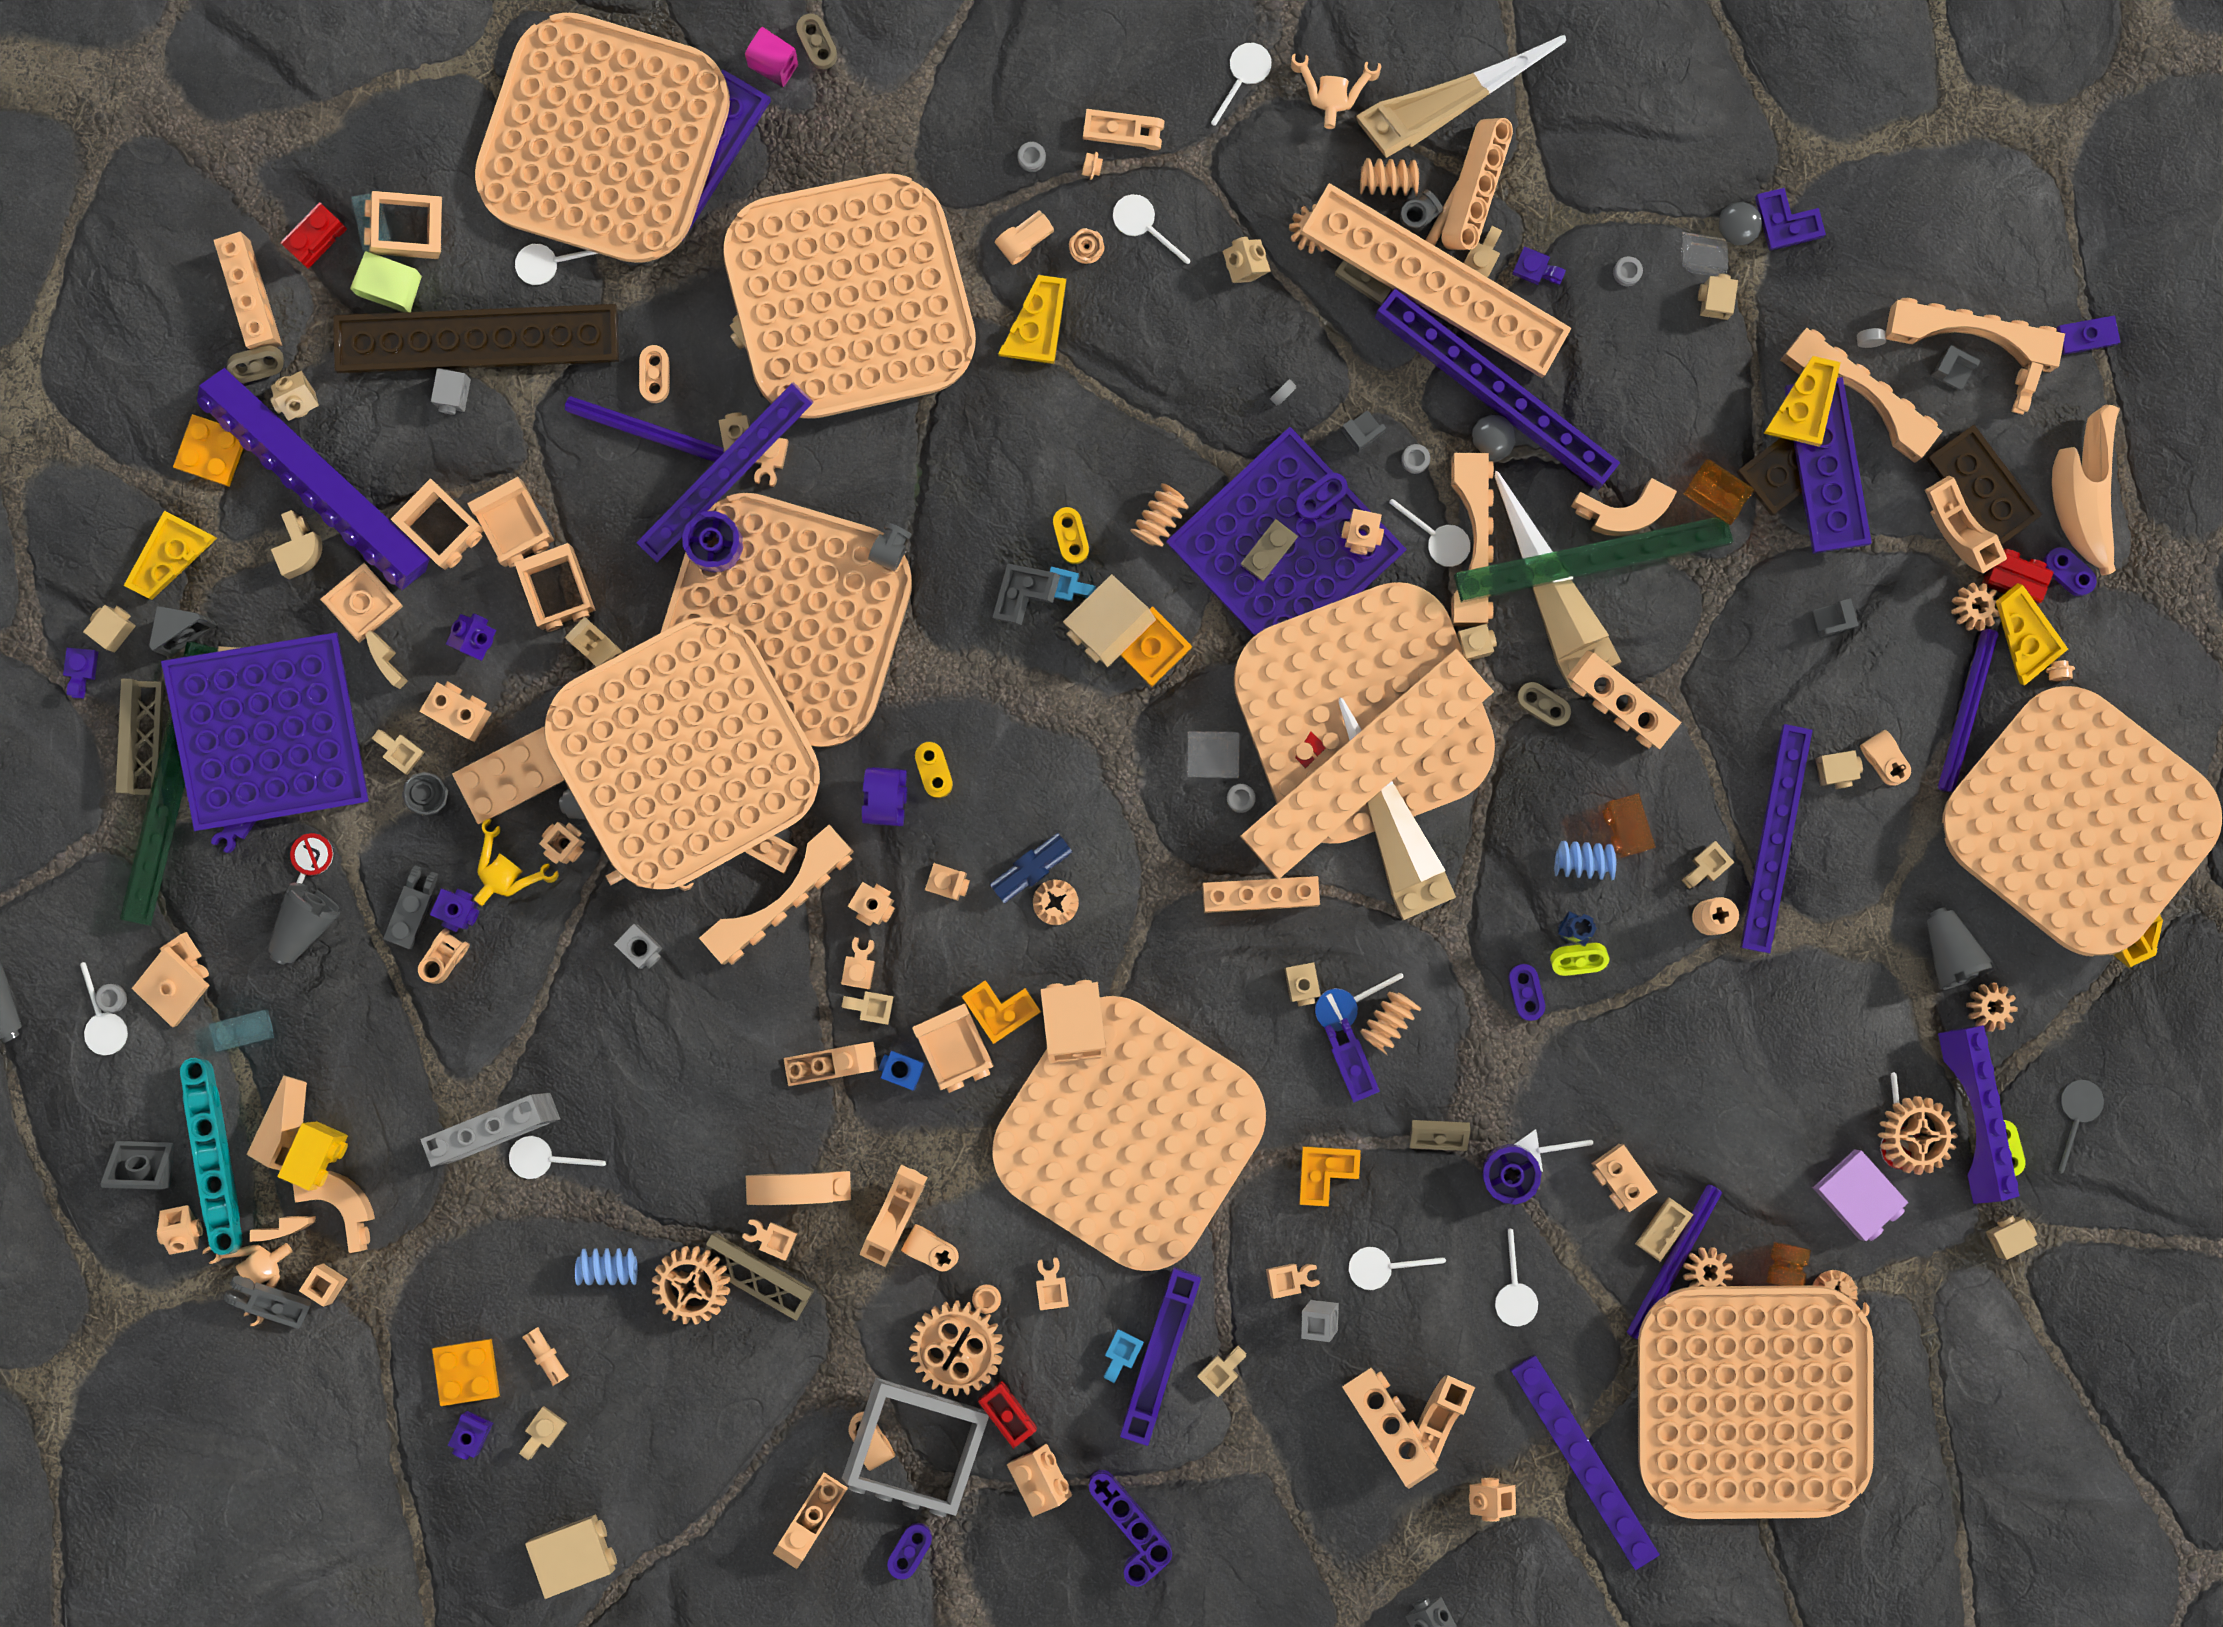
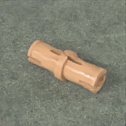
[522,1327,569,1386]

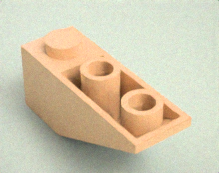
[783,1042,878,1086]
[247,1076,307,1170]
[773,1473,848,1569]

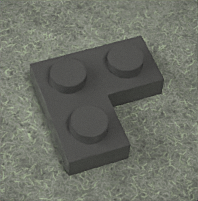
[992,564,1060,625]

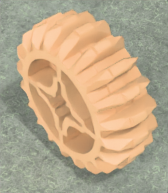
[1878,1096,1958,1175]
[652,1246,730,1324]

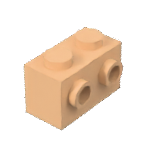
[419,681,492,742]
[1591,1144,1657,1212]

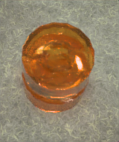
[1766,1242,1811,1286]

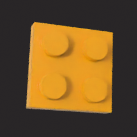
[173,414,243,487]
[1120,606,1192,687]
[432,1339,500,1406]

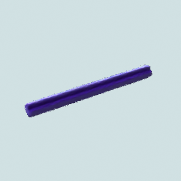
[565,396,724,462]
[1938,628,1998,793]
[1627,1185,1722,1340]

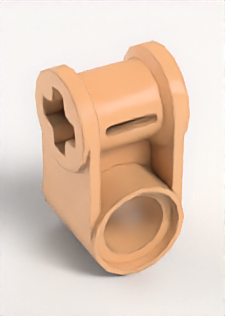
[1860,730,1911,786]
[418,928,470,984]
[901,1224,959,1271]
[849,1412,895,1471]

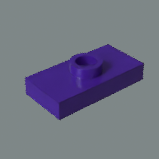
[2057,315,2121,355]

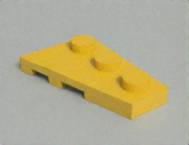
[998,275,1066,364]
[1764,356,1841,447]
[124,511,217,600]
[1996,583,2068,686]

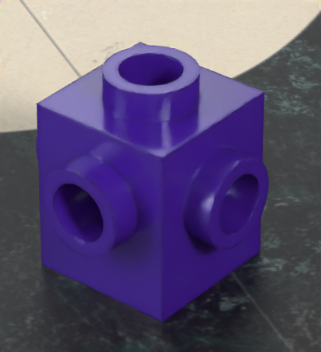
[446,613,496,661]
[430,888,479,932]

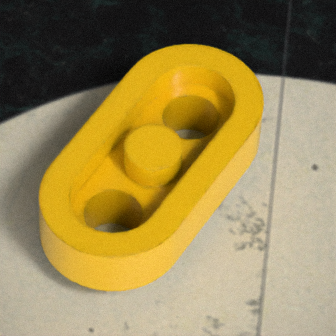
[1053,507,1089,564]
[915,742,953,798]

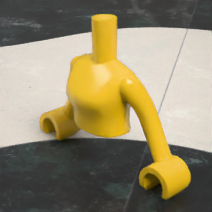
[473,819,559,906]

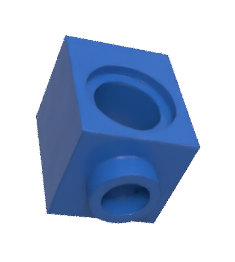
[879,1051,925,1090]

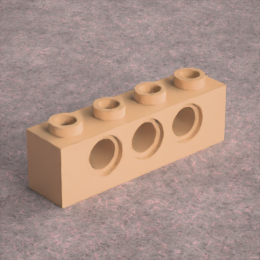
[214,231,282,350]
[1566,650,1682,749]
[1202,876,1320,913]
[1342,1368,1438,1489]

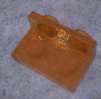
[1684,459,1754,525]
[1603,793,1656,858]

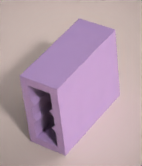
[1812,1149,1908,1241]

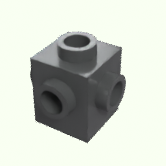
[1405,1597,1457,1627]

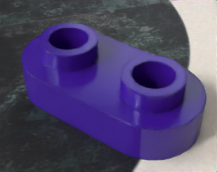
[1296,473,1348,520]
[2044,547,2097,596]
[1508,964,1545,1021]
[887,1523,932,1580]

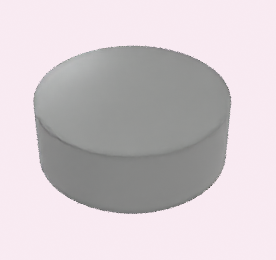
[1018,142,1046,172]
[1613,256,1643,286]
[1857,328,1886,348]
[1270,379,1296,406]
[1401,444,1430,474]
[1227,784,1255,813]
[95,984,127,1013]

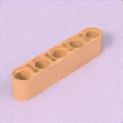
[1441,118,1513,250]

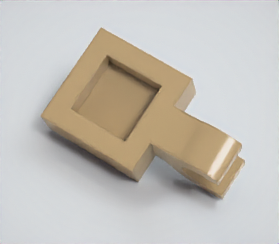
[1464,226,1502,278]
[372,729,425,775]
[1682,841,1734,889]
[842,991,894,1025]
[1197,1346,1246,1397]
[519,1406,567,1460]

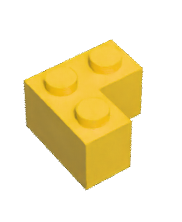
[277,1121,348,1191]

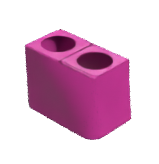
[745,27,798,87]

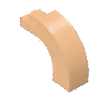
[1925,476,2007,573]
[1571,478,1677,536]
[859,1165,928,1267]
[293,1171,375,1253]
[746,1171,851,1205]
[1406,1375,1475,1465]

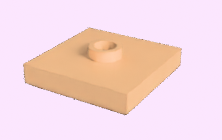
[320,563,403,643]
[132,946,210,1027]

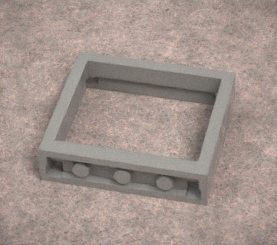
[420,1093,560,1167]
[842,1378,989,1517]

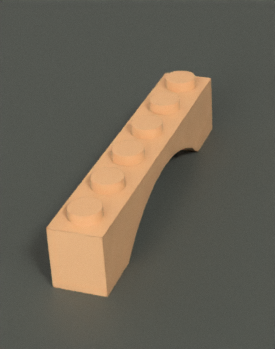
[1886,298,2065,372]
[1781,328,1942,463]
[1451,453,1494,626]
[699,825,854,965]

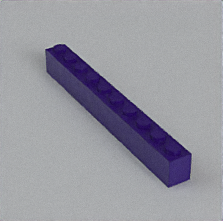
[1375,289,1620,491]
[197,368,430,590]

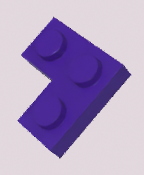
[1755,188,1826,251]

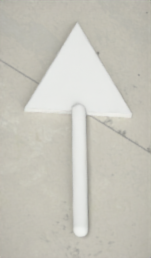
[1514,1129,1593,1172]

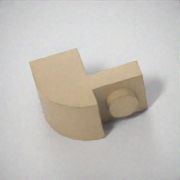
[271,510,322,579]
[565,617,624,667]

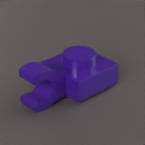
[1512,246,1566,285]
[63,648,99,699]

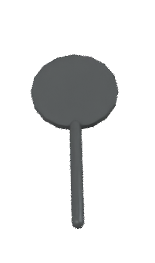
[2058,1080,2104,1174]

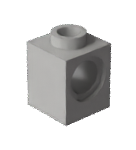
[431,369,471,415]
[614,924,662,969]
[1301,1300,1339,1342]

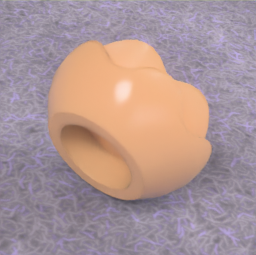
[1069,228,1104,264]

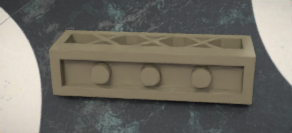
[116,679,164,796]
[702,1233,814,1321]

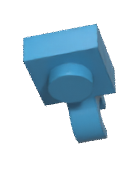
[1050,567,1096,602]
[1104,1329,1144,1383]

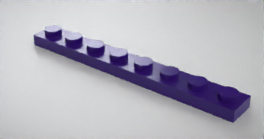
[637,382,814,562]
[1740,724,1812,954]
[1510,1355,1660,1571]

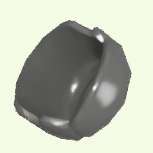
[1718,202,1762,246]
[1472,415,1516,460]
[402,772,448,816]

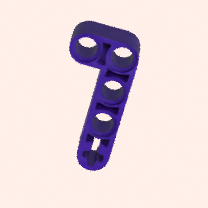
[1089,1470,1172,1587]

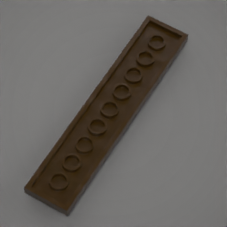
[333,304,619,373]

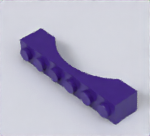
[1938,1025,2019,1204]
[1120,1266,1201,1446]

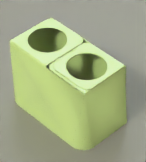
[350,251,422,312]

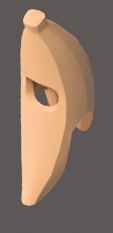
[2052,405,2120,576]

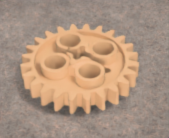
[909,1301,1004,1396]

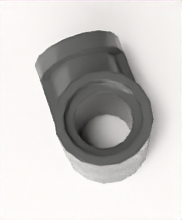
[1399,189,1443,234]
[868,522,912,572]

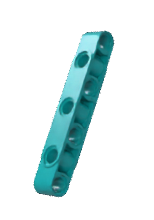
[180,1058,243,1255]

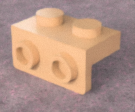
[1007,1444,1072,1517]

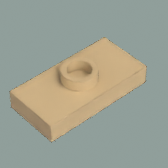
[1635,1197,1693,1262]

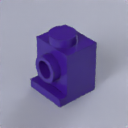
[448,1411,493,1460]

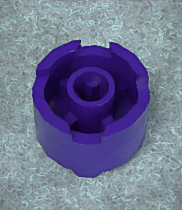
[682,511,743,572]
[862,767,907,826]
[1482,1144,1542,1205]

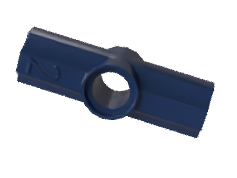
[990,833,1073,904]
[1557,911,1597,947]

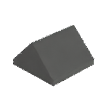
[149,606,217,658]
[101,1141,174,1189]

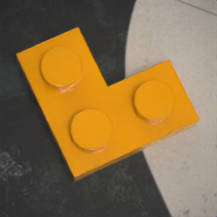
[962,980,1041,1044]
[1299,1146,1360,1206]

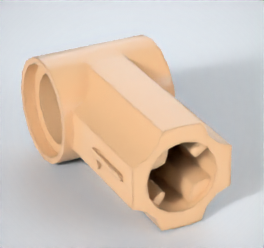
[995,210,1054,265]

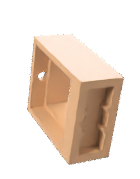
[364,191,442,259]
[391,479,484,570]
[514,543,596,632]

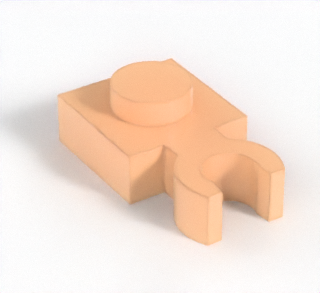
[2012,362,2043,415]
[754,438,789,487]
[160,932,209,979]
[841,937,875,989]
[742,1219,798,1261]
[1036,1257,1069,1310]
[1266,1264,1320,1299]

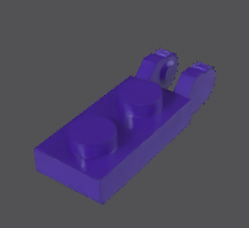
[1324,1018,1380,1103]

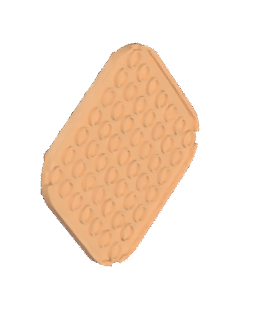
[475,13,730,263]
[723,174,976,418]
[661,493,912,747]
[1234,582,1495,844]
[545,617,820,889]
[1942,686,2222,957]
[993,996,1266,1271]
[1638,1285,1873,1519]

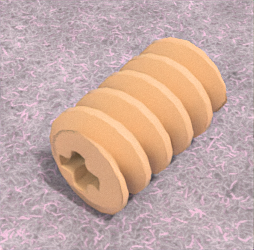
[1360,158,1419,196]
[1130,483,1188,547]
[1692,897,1739,935]
[1360,992,1421,1055]

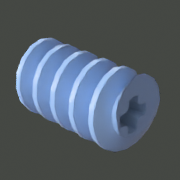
[1554,841,1616,880]
[575,1248,638,1285]

